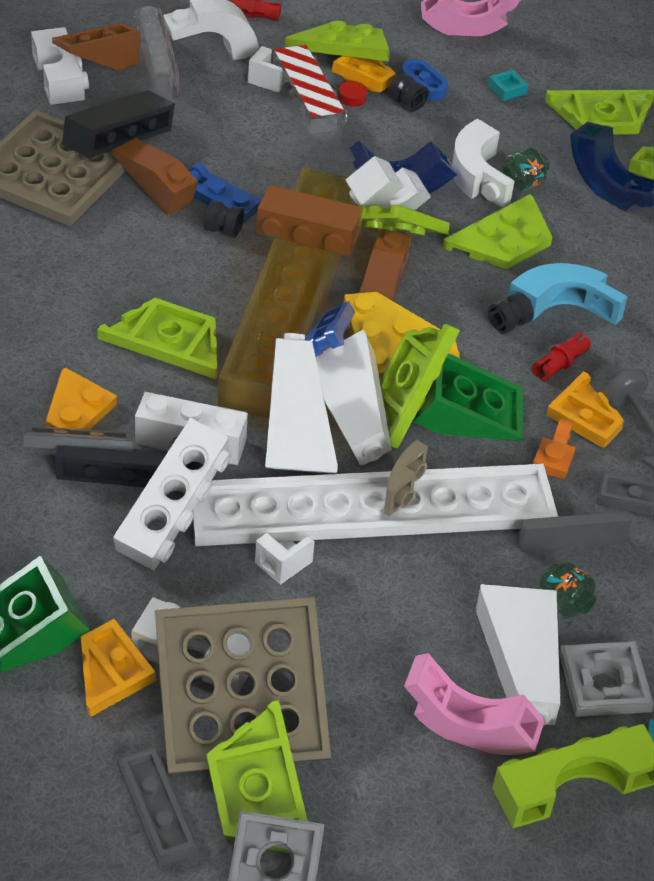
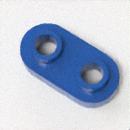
[402,59,448,101]

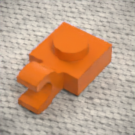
[533,418,576,480]

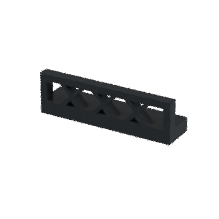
[55,446,203,488]

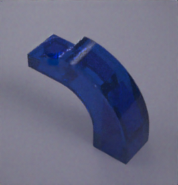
[570,122,654,211]
[350,141,457,194]

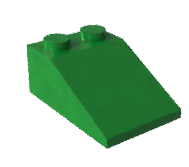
[413,353,523,441]
[0,556,91,673]

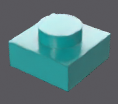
[488,70,528,101]

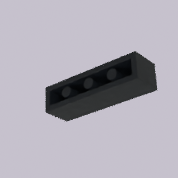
[62,90,175,158]

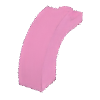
[421,0,521,37]
[404,653,545,755]

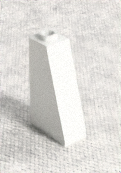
[315,330,392,466]
[265,333,338,474]
[476,584,560,726]

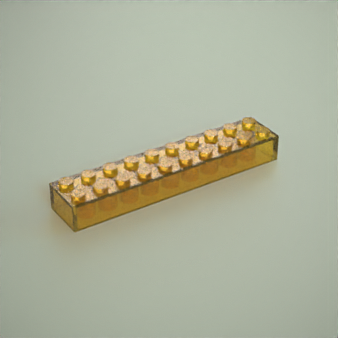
[218,167,359,418]

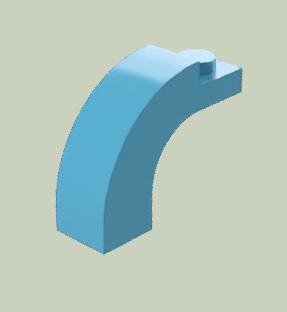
[509,263,628,325]

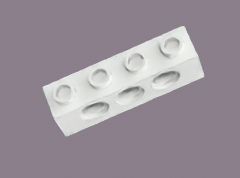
[113,418,231,570]

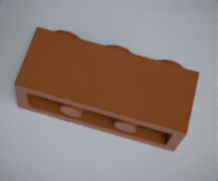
[256,185,363,256]

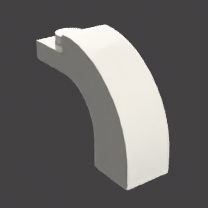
[163,0,259,60]
[452,119,514,208]

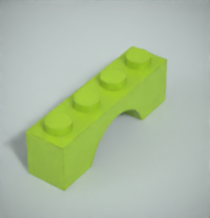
[492,724,654,829]

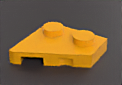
[332,56,396,93]
[46,368,118,430]
[546,371,624,449]
[81,619,156,717]

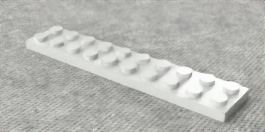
[192,464,558,546]

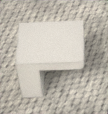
[248,46,290,93]
[255,533,315,585]

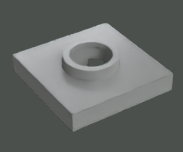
[559,641,654,717]
[228,811,325,881]

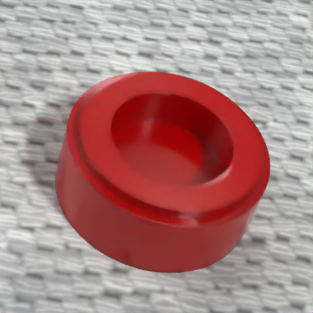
[338,81,367,107]

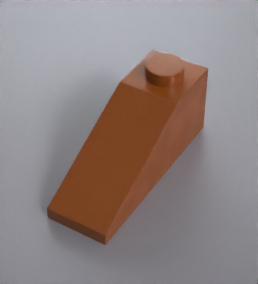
[52,22,140,71]
[111,138,198,215]
[359,229,412,301]

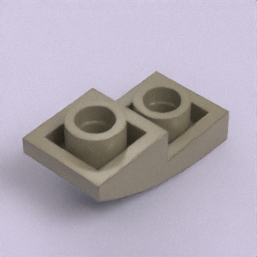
[384,439,428,517]

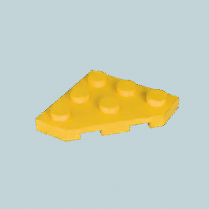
[343,292,460,379]

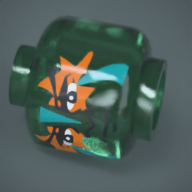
[502,147,549,191]
[539,562,597,618]

